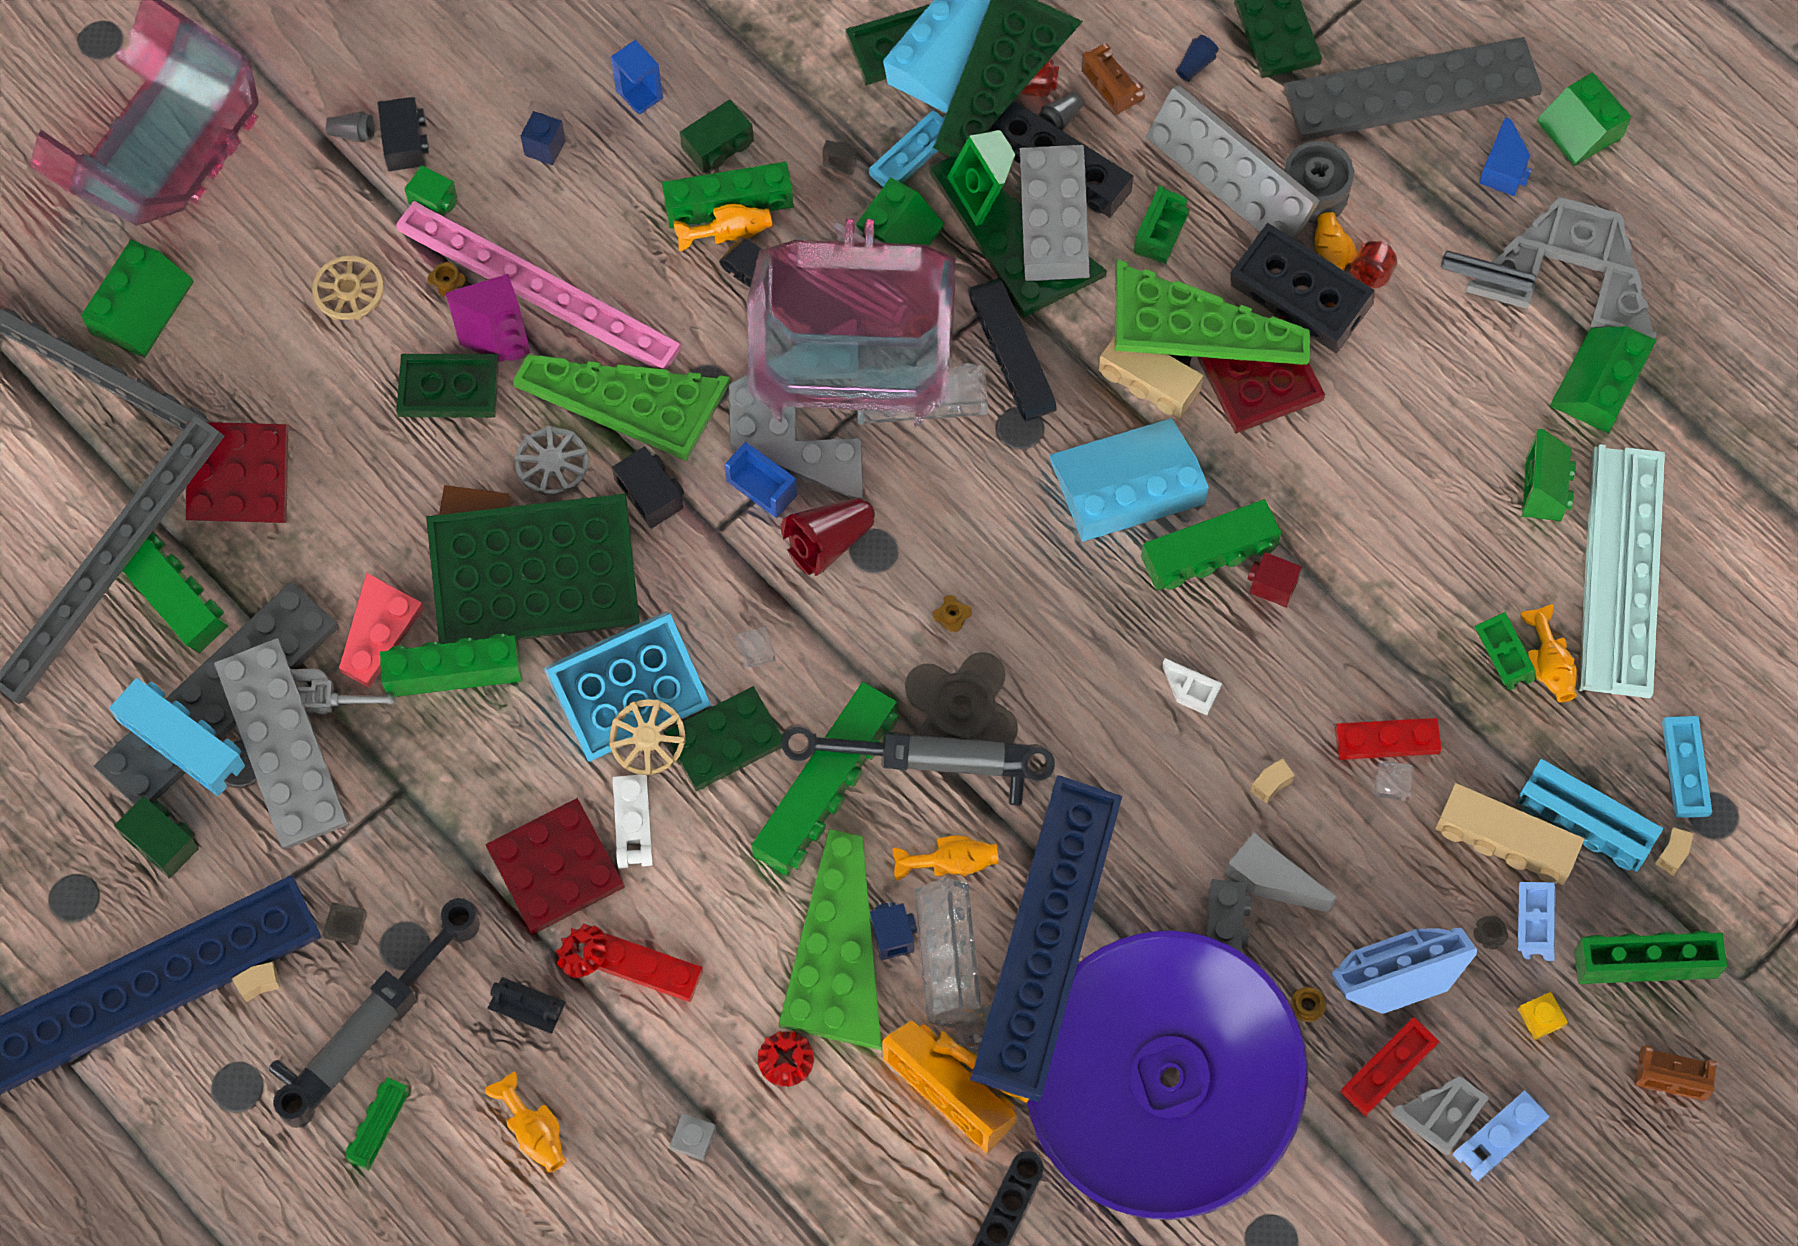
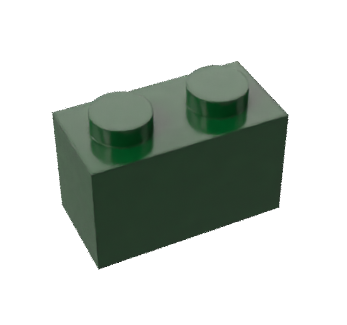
[680,99,754,174]
[114,796,199,879]

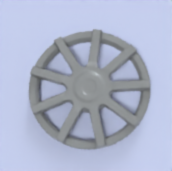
[515,426,589,495]

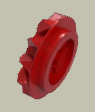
[556,923,608,978]
[758,1031,814,1087]

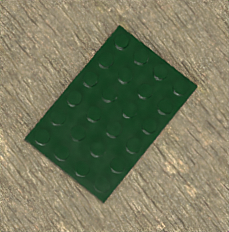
[426,494,640,644]

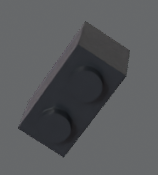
[377,97,430,171]
[612,446,684,529]

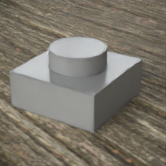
[670,1113,716,1161]

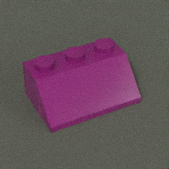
[445,274,530,362]

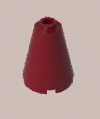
[781,498,875,576]

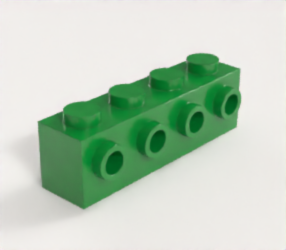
[662,161,793,228]
[1141,499,1281,591]
[122,531,228,653]
[380,634,522,697]
[1574,931,1727,984]

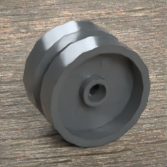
[1284,141,1355,224]

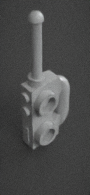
[291,669,395,715]

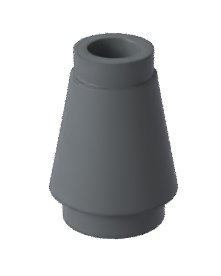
[1038,92,1084,130]
[326,111,375,143]

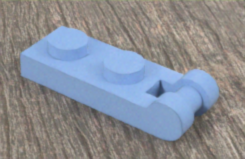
[1453,1090,1550,1182]

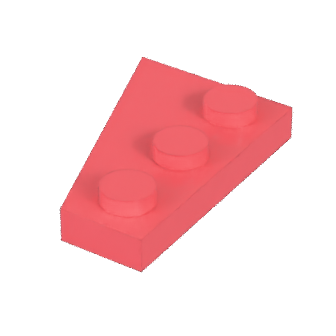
[339,573,424,688]

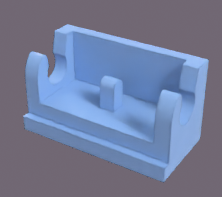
[1518,882,1556,961]

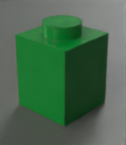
[404,165,458,217]

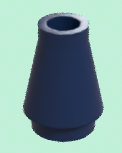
[1175,35,1219,82]

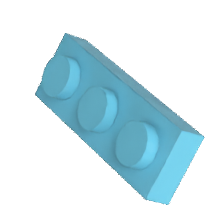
[869,110,944,187]
[1662,716,1712,818]

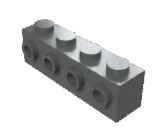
[1204,879,1252,952]

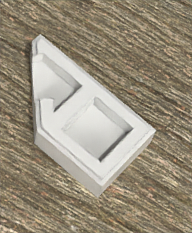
[1162,658,1222,716]

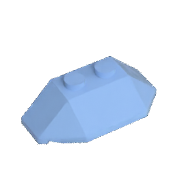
[1332,928,1477,1014]

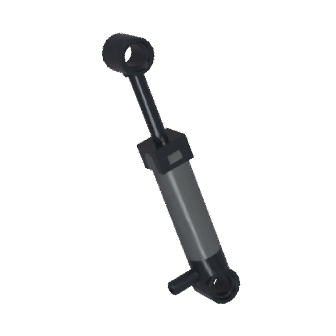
[781,724,1055,806]
[269,898,480,1128]

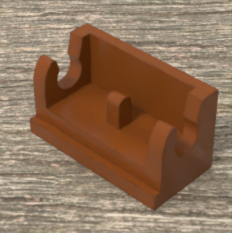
[1081,43,1145,115]
[1635,1045,1716,1101]

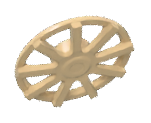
[312,256,384,321]
[609,699,685,775]

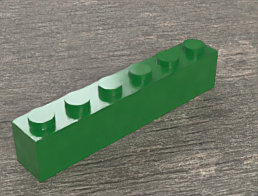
[751,681,899,877]

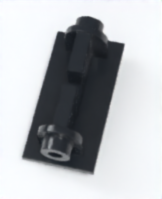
[488,977,566,1034]

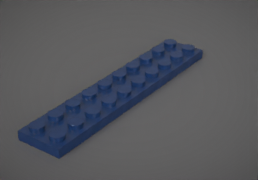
[970,775,1122,1102]
[0,875,322,1095]

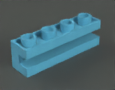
[109,678,245,797]
[1516,759,1663,872]

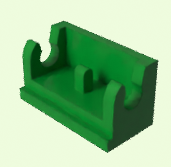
[1134,186,1190,264]
[1474,612,1536,690]

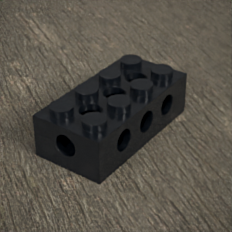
[1230,222,1375,354]

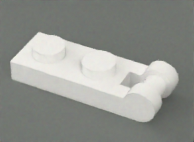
[613,774,653,869]

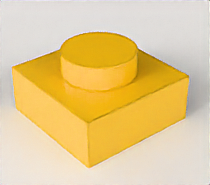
[1518,992,1568,1040]

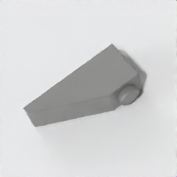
[1225,833,1337,912]

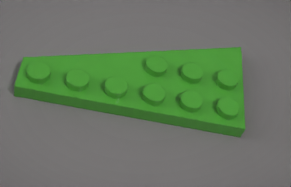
[1115,259,1310,365]
[779,829,882,1051]

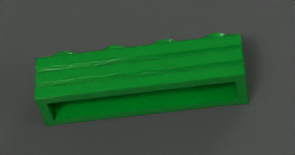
[345,1077,410,1171]

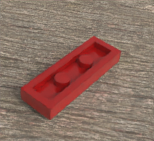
[1335,718,1442,760]
[597,933,703,1003]
[1340,1017,1440,1117]

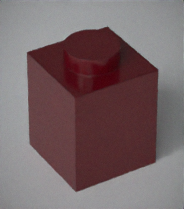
[1247,552,1302,608]

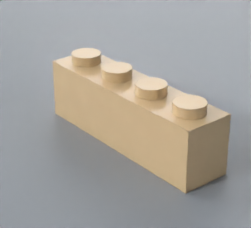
[1435,783,1585,885]

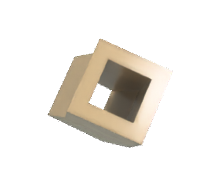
[1250,758,1295,804]
[1655,827,1694,876]
[232,962,280,1002]

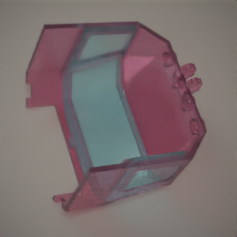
[29,0,259,226]
[747,218,956,428]

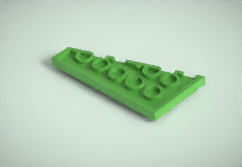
[513,355,731,461]

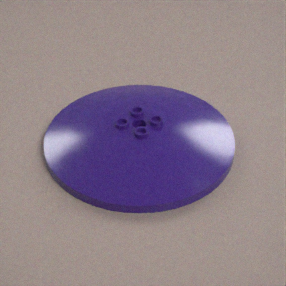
[1027,931,1308,1220]

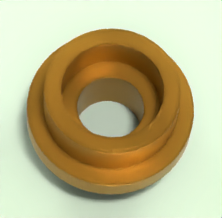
[1290,987,1326,1022]

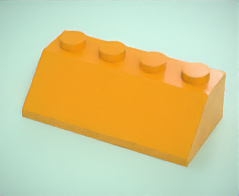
[882,1020,1017,1154]

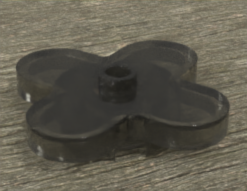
[905,652,1018,743]

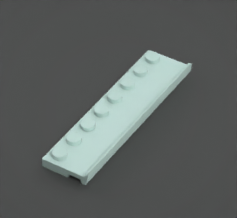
[1578,444,1665,698]

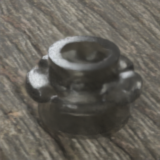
[1473,916,1508,950]

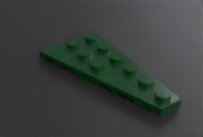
[932,0,1083,159]
[930,156,1107,318]

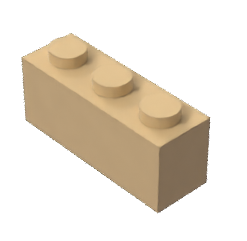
[1099,336,1204,419]

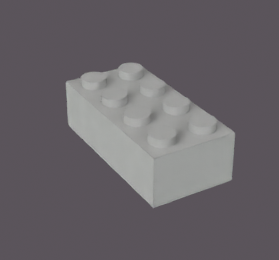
[1020,145,1090,281]

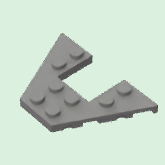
[1465,197,1656,339]
[729,318,863,500]

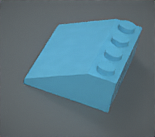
[883,0,990,113]
[1049,418,1209,542]
[543,612,711,762]

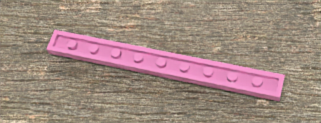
[396,201,681,370]

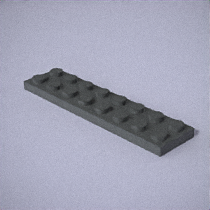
[1284,37,1542,141]
[93,582,339,806]

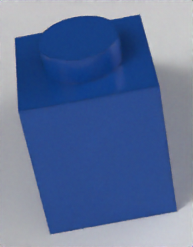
[1479,117,1532,196]

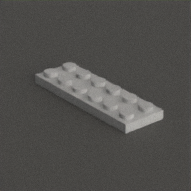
[1145,85,1320,240]
[214,638,349,850]

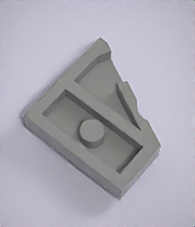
[1391,1076,1489,1156]

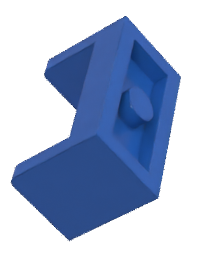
[611,40,663,114]
[724,441,797,518]

